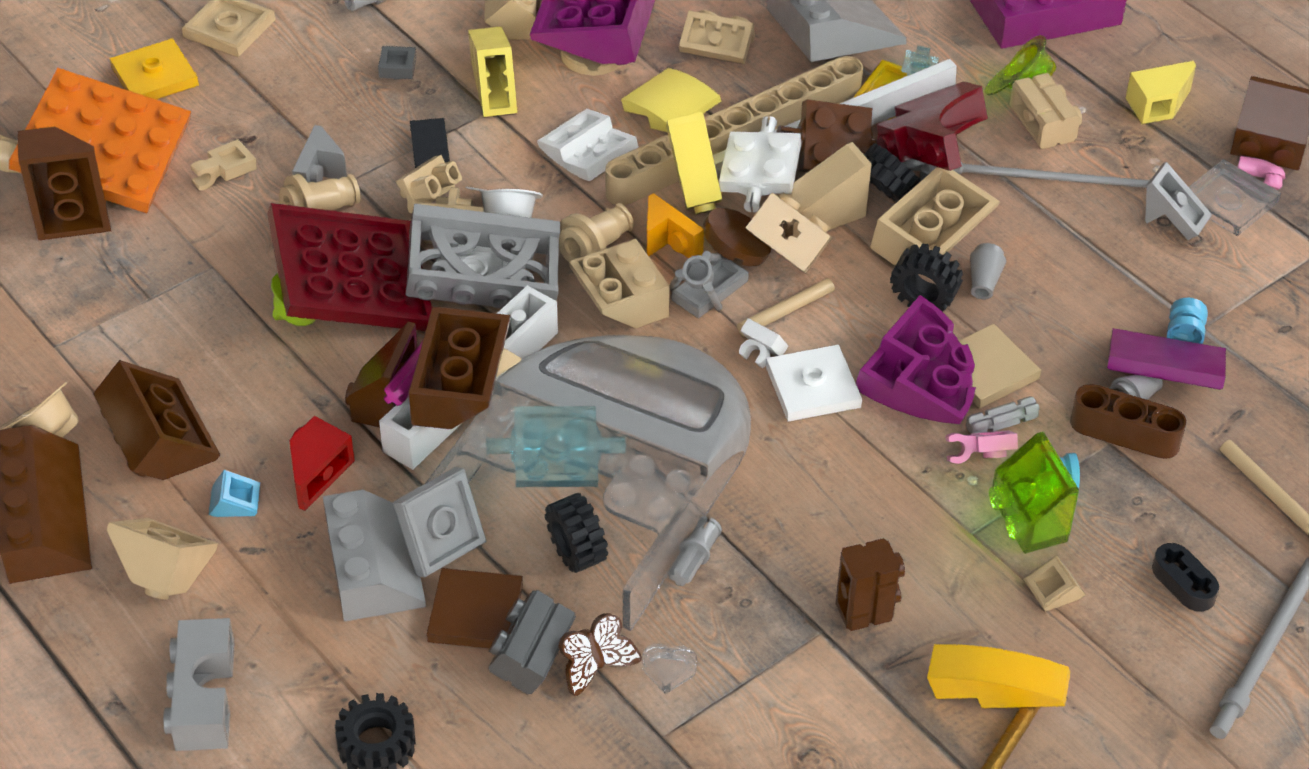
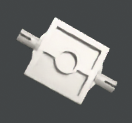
[719,116,801,213]

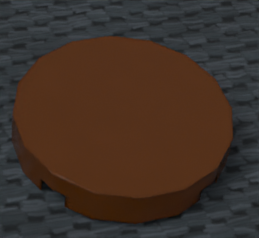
[703,208,772,267]

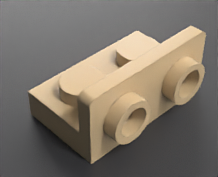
[679,10,755,64]

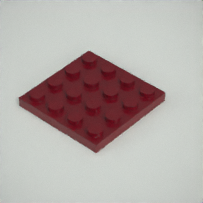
[267,203,432,331]

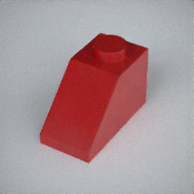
[289,415,355,511]

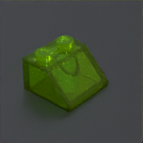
[989,431,1079,554]

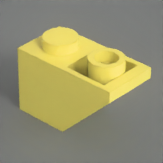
[1125,61,1196,124]

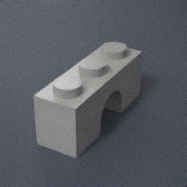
[163,618,235,751]

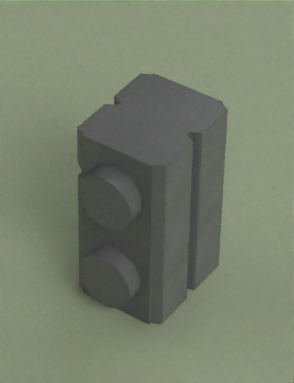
[488,590,576,695]

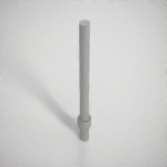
[1210,557,1309,739]

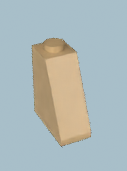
[776,142,871,238]

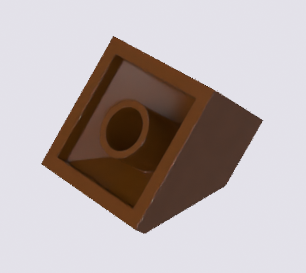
[345,322,418,428]

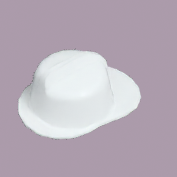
[465,187,543,218]

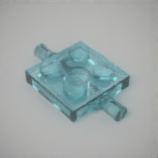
[486,406,626,487]

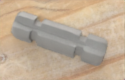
[966,396,1040,433]

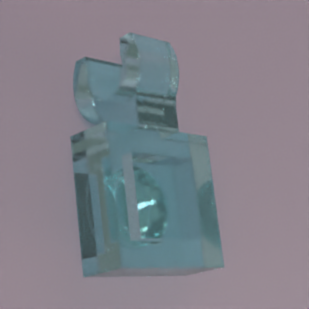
[901,45,939,76]

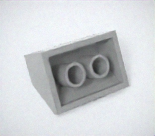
[323,490,426,622]

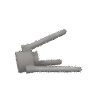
[669,251,723,311]

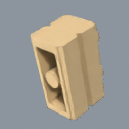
[1009,73,1082,149]

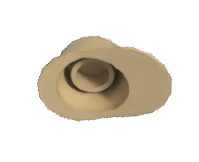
[0,382,79,438]

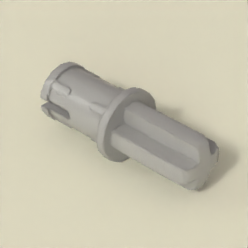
[668,517,722,586]

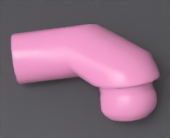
[1237,156,1286,190]

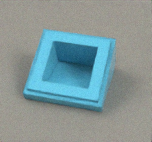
[208,470,260,517]

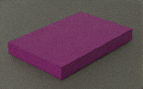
[1107,328,1226,390]

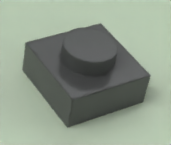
[378,46,417,79]

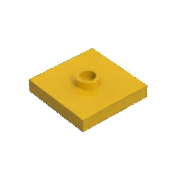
[109,38,199,99]

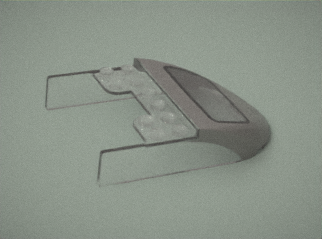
[425,335,751,631]

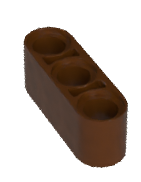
[1070,384,1187,459]

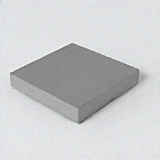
[393,467,487,577]

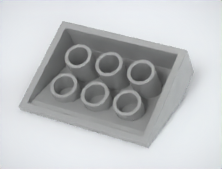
[767,0,907,62]

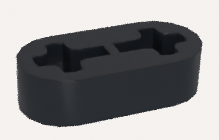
[1152,543,1219,612]

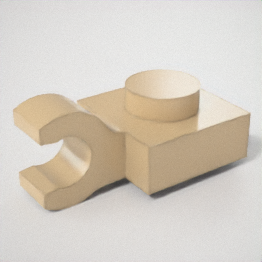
[190,139,257,190]

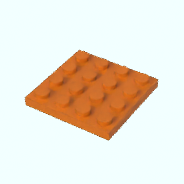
[9,68,191,213]

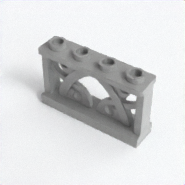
[406,204,560,309]

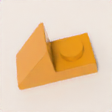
[647,193,704,258]

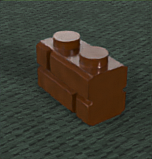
[835,538,905,631]

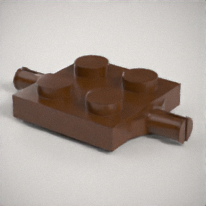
[776,99,877,172]

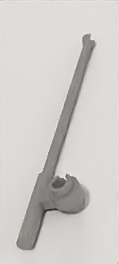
[903,159,1151,188]

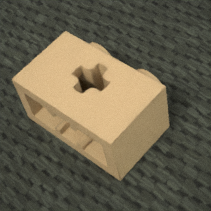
[746,192,832,274]

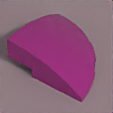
[856,295,976,424]

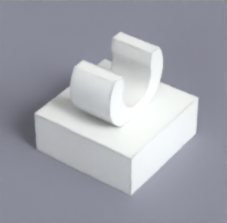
[739,318,788,368]

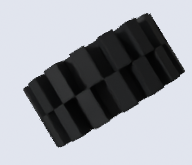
[864,143,921,203]
[890,243,963,312]
[545,493,608,573]
[335,693,416,769]

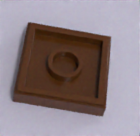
[427,568,523,648]

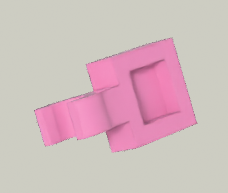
[946,430,1018,464]

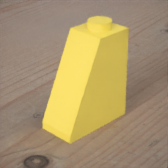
[468,26,518,117]
[666,111,722,214]

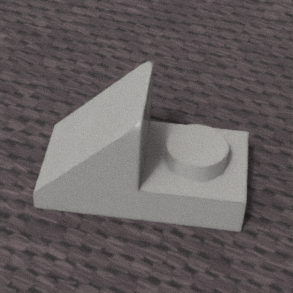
[292,125,347,183]
[1145,162,1212,240]

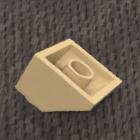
[107,518,218,600]

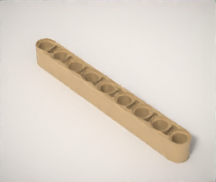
[605,56,863,205]

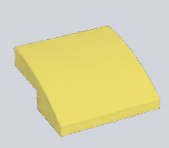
[621,68,721,132]

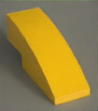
[927,644,1070,708]

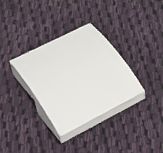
[537,109,639,181]

